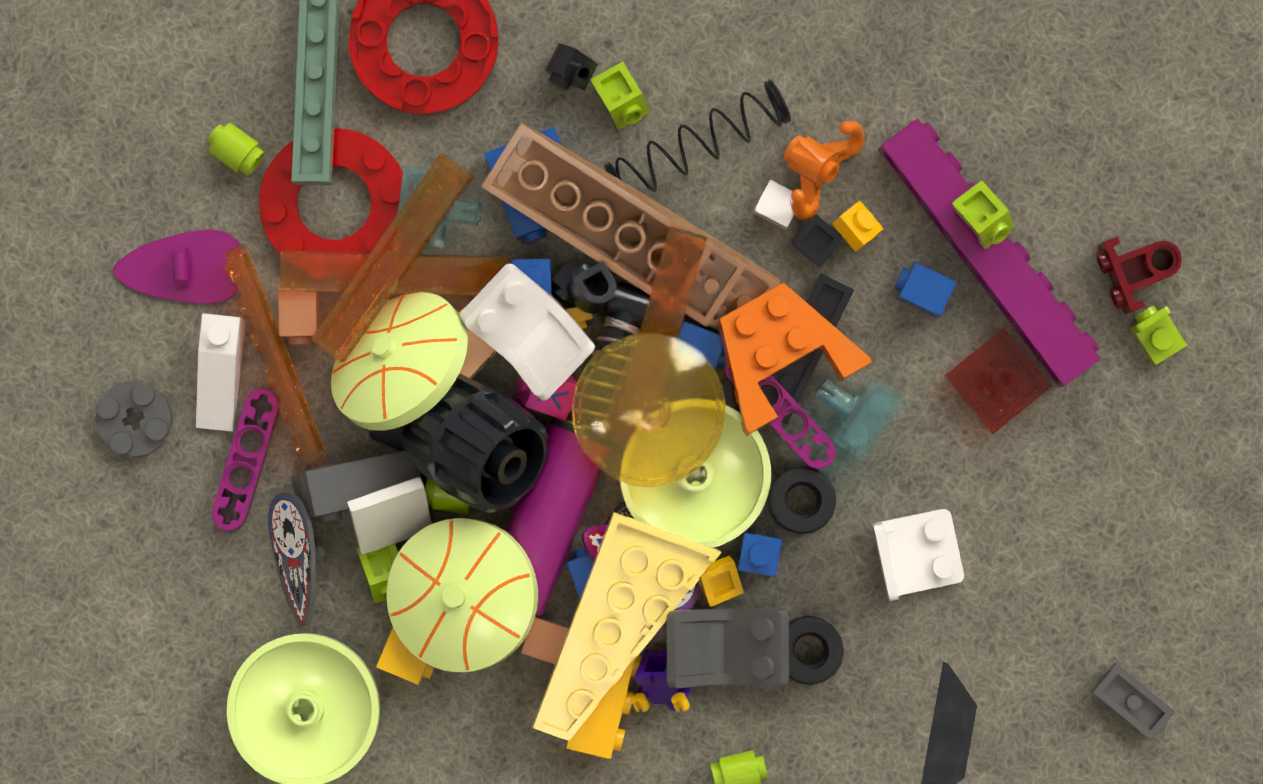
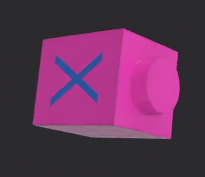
[516,375,581,421]

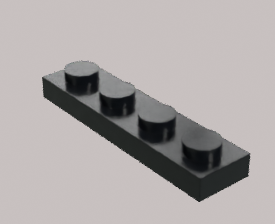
[762,273,854,425]

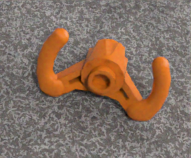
[784,120,865,220]

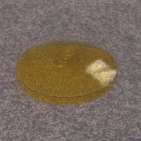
[572,333,725,487]

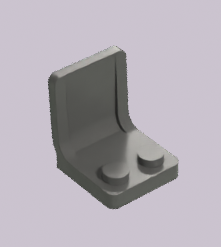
[667,608,789,688]

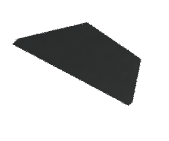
[921,662,977,784]

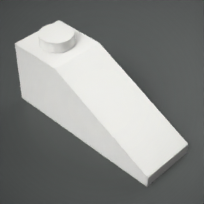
[196,313,246,432]

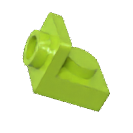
[591,61,650,130]
[952,180,1014,249]
[1129,305,1187,366]
[357,544,398,603]

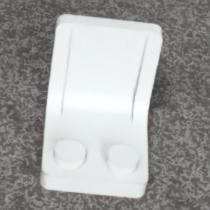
[460,264,595,401]
[872,509,964,601]

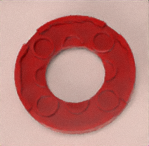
[348,0,499,115]
[259,128,410,278]

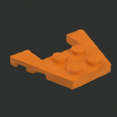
[717,283,872,436]

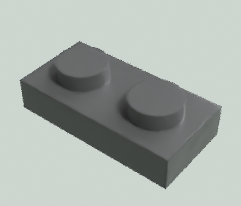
[1091,663,1175,741]

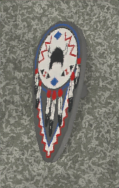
[268,492,325,626]

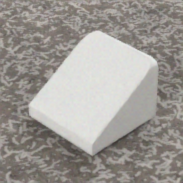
[753,180,794,230]

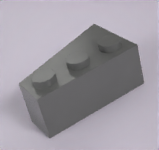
[291,450,423,523]

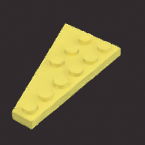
[532,512,721,741]

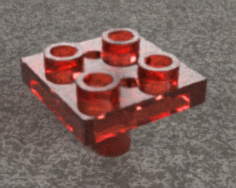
[944,328,1051,434]

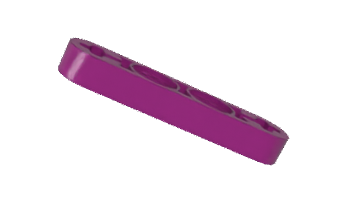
[724,361,836,469]
[212,389,280,531]

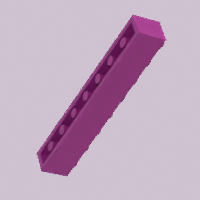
[878,118,1101,388]

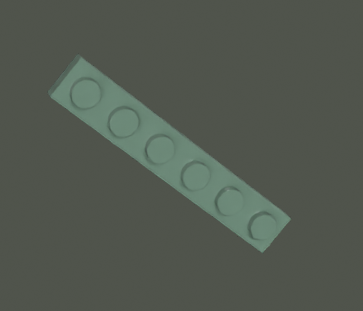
[292,0,339,185]

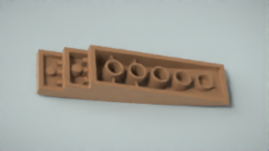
[481,122,781,331]

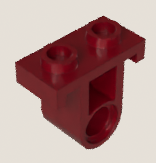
[1096,236,1182,315]

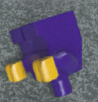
[631,649,691,712]

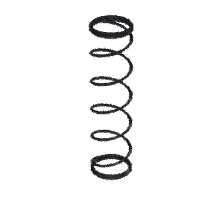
[604,79,791,192]

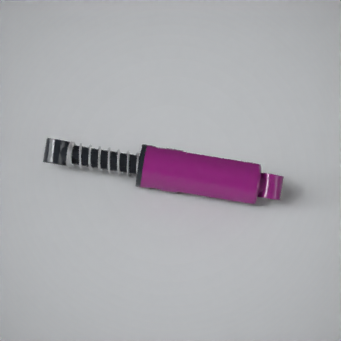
[506,282,657,616]

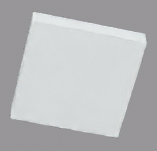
[347,477,432,555]

